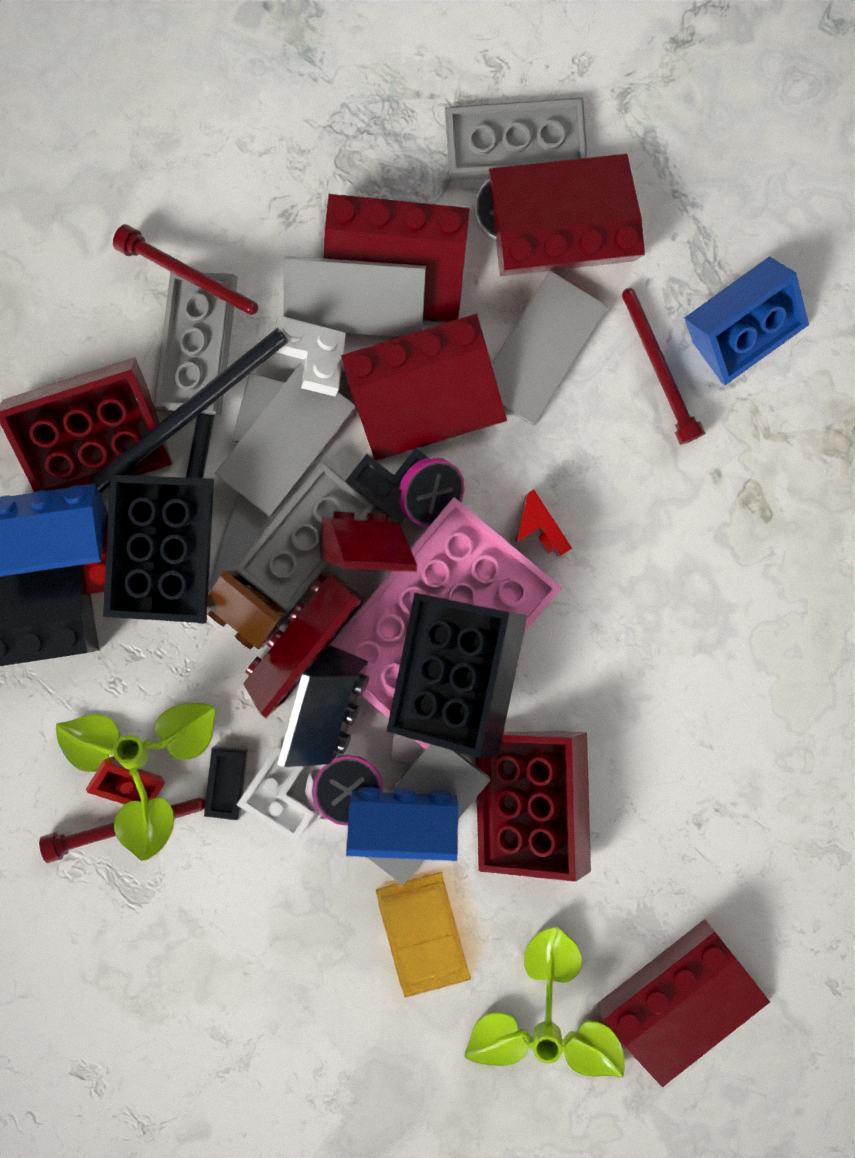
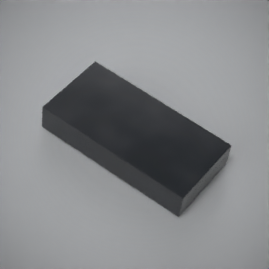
[204,746,248,820]

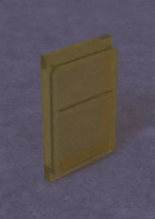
[376,872,471,997]

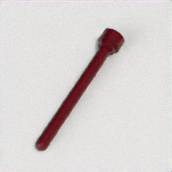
[113,224,258,315]
[622,288,706,445]
[39,797,205,863]

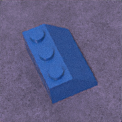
[684,256,809,385]
[0,484,108,576]
[346,787,458,861]

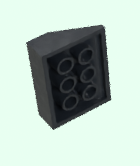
[103,475,214,623]
[0,565,99,666]
[386,593,527,758]

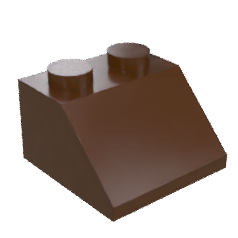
[207,570,289,649]

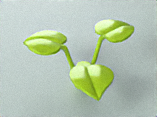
[56,703,216,861]
[465,926,625,1078]

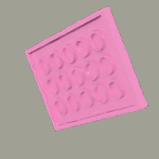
[330,497,562,750]

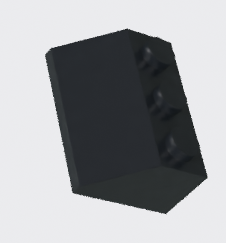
[277,645,369,767]

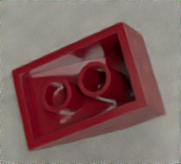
[320,511,417,572]

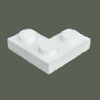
[274,315,346,397]
[237,744,315,843]

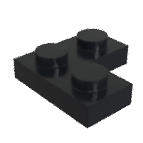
[346,448,430,525]

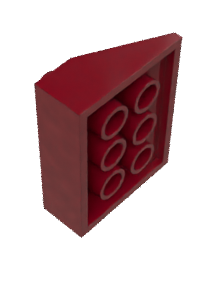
[489,154,645,276]
[324,194,470,322]
[341,313,507,461]
[0,357,172,492]
[243,573,366,718]
[476,731,591,882]
[597,919,770,1088]

